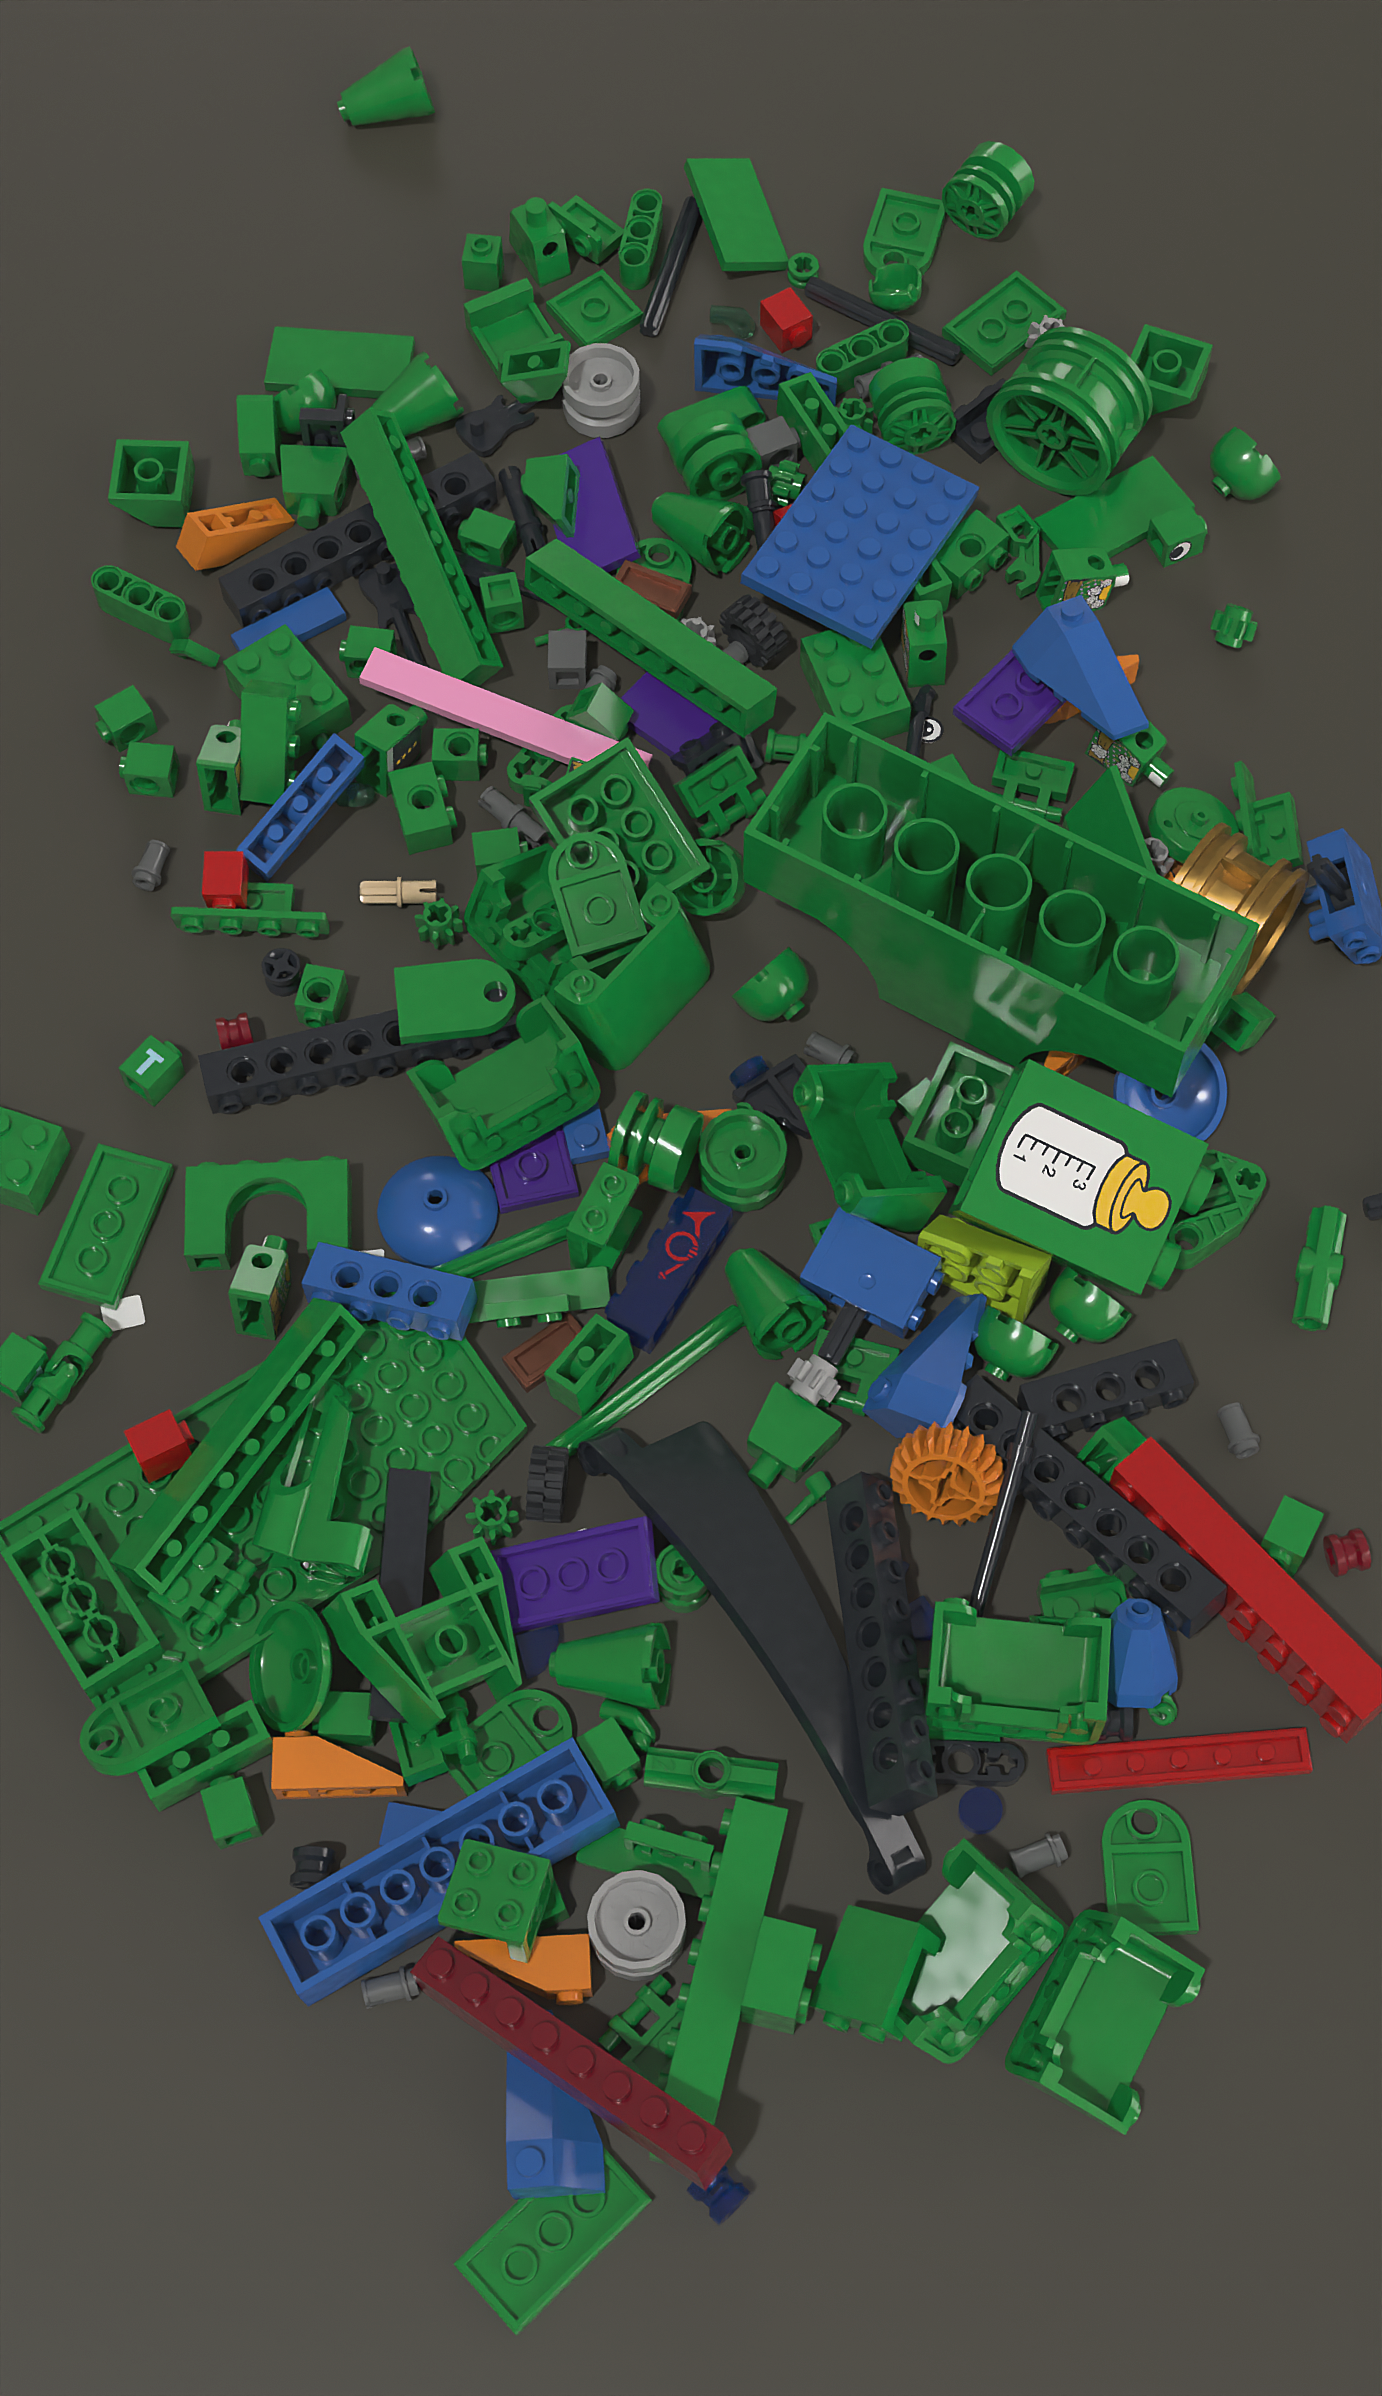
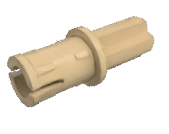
[360,877,437,907]

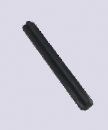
[639,196,701,337]
[805,277,962,366]

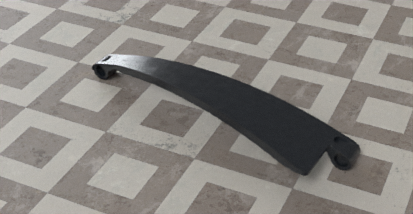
[577,1421,926,1895]

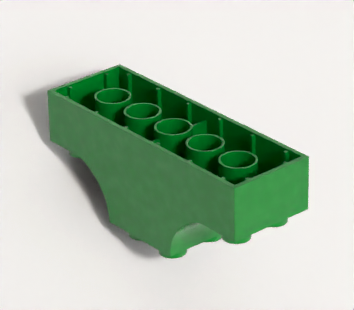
[743,712,1260,1098]

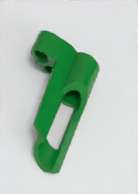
[252,1377,374,1584]

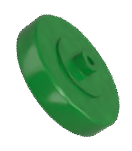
[1148,787,1240,863]

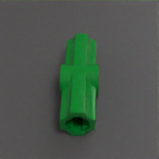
[1291,1205,1347,1332]
[644,1747,779,1803]

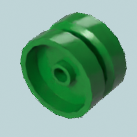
[669,410,762,501]
[698,1108,787,1212]

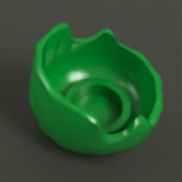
[868,263,922,313]

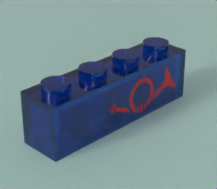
[604,1187,733,1354]

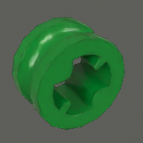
[787,252,819,289]

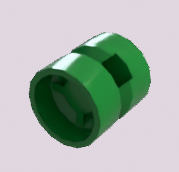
[656,1545,710,1613]

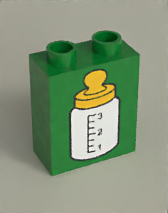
[948,1059,1215,1296]

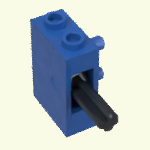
[1301,828,1382,965]
[800,1207,945,1366]

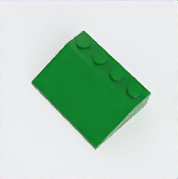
[529,737,711,907]
[1062,765,1157,874]

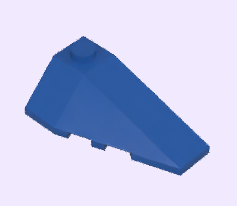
[694,334,837,407]
[1012,595,1149,741]
[862,1293,987,1438]
[506,2010,606,2200]

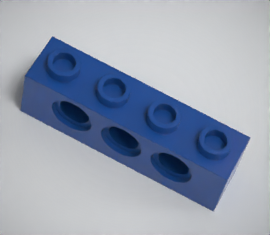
[236,733,364,882]
[301,1242,478,1341]

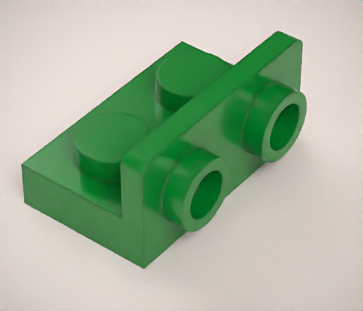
[1036,1564,1127,1619]

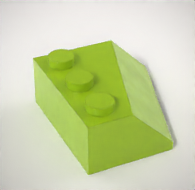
[917,1214,1052,1324]

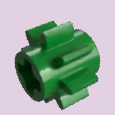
[835,398,874,434]
[769,459,807,507]
[1210,603,1258,648]
[414,898,464,949]
[466,1490,519,1546]

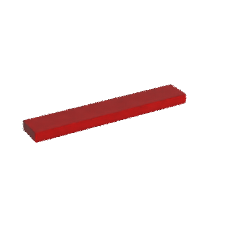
[1045,1727,1313,1795]

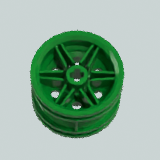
[986,327,1153,496]

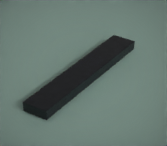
[368,1468,431,1724]

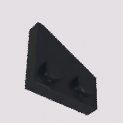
[732,1054,811,1139]

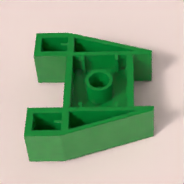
[322,1536,522,1736]

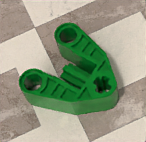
[1167,1150,1267,1270]

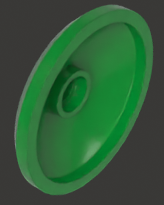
[249,1600,333,1732]

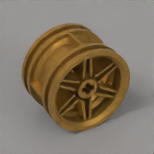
[1172,822,1309,996]

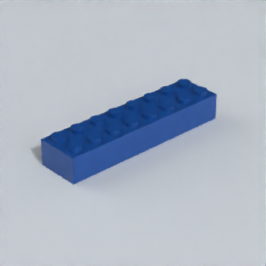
[258,1737,620,2007]

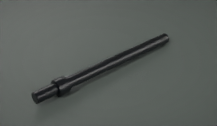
[969,1410,1039,1618]

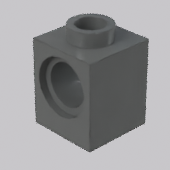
[746,416,801,470]
[548,628,587,689]

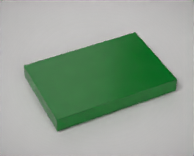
[941,270,1067,376]

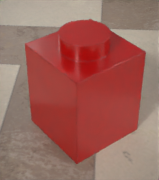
[760,287,813,353]
[202,851,249,909]
[124,1409,196,1483]

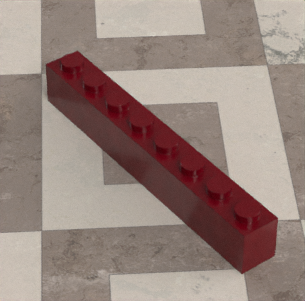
[410,1936,733,2191]

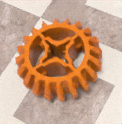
[890,1421,1005,1527]

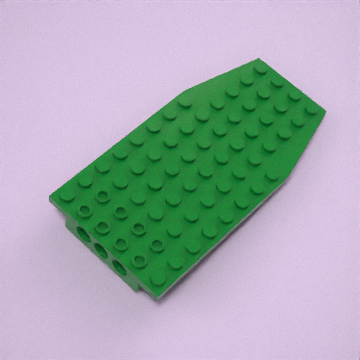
[0,1301,528,1709]

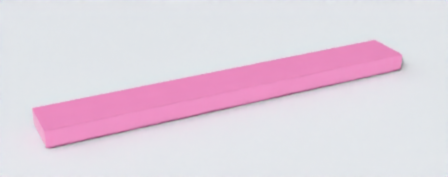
[359,647,653,769]

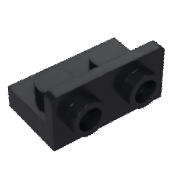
[950,378,1006,464]
[299,394,355,447]
[670,721,764,777]

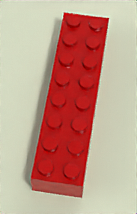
[1108,1436,1382,1744]

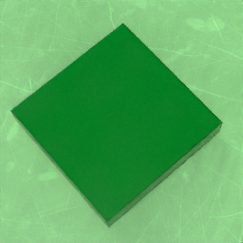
[546,269,643,347]

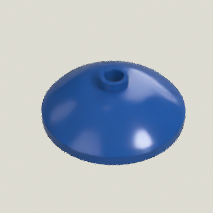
[1113,1043,1227,1141]
[377,1156,498,1268]

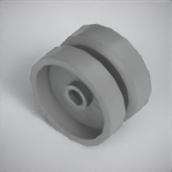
[561,343,641,438]
[587,1870,687,1981]

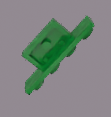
[1231,760,1304,867]
[170,882,330,938]
[469,1266,611,1328]
[576,1819,716,1900]

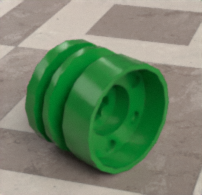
[942,141,1035,239]
[868,357,956,455]
[608,1090,704,1193]

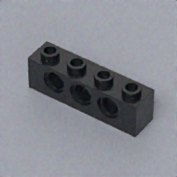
[1016,1338,1194,1443]

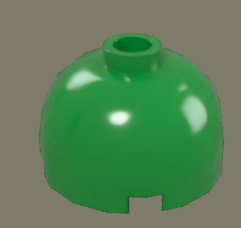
[274,369,336,436]
[1210,427,1281,500]
[675,838,747,916]
[731,947,810,1021]
[1049,1266,1132,1344]
[974,1305,1059,1382]

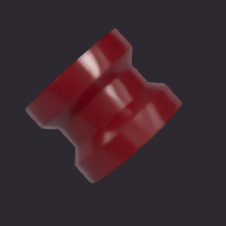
[215,1012,254,1050]
[1323,1528,1371,1577]

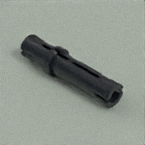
[498,466,546,557]

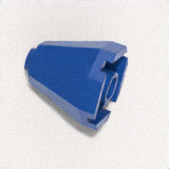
[1107,1599,1178,1708]

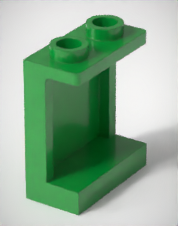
[463,278,565,387]
[566,1162,643,1282]
[809,1904,942,2044]

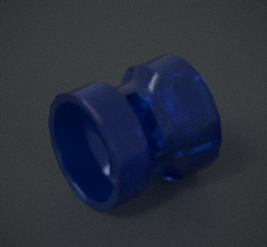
[686,2164,751,2226]

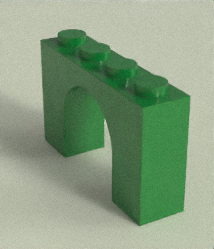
[184,1156,352,1272]

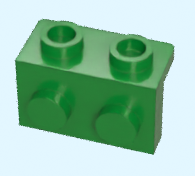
[547,195,624,264]

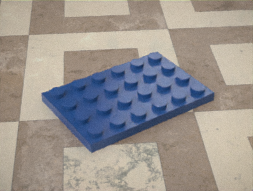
[741,424,979,649]

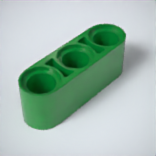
[619,188,663,290]
[816,319,909,395]
[657,386,766,449]
[91,565,191,644]

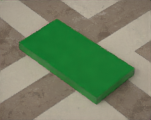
[683,158,789,271]
[264,326,415,399]
[1034,455,1195,558]
[38,1143,175,1311]
[454,2147,652,2336]

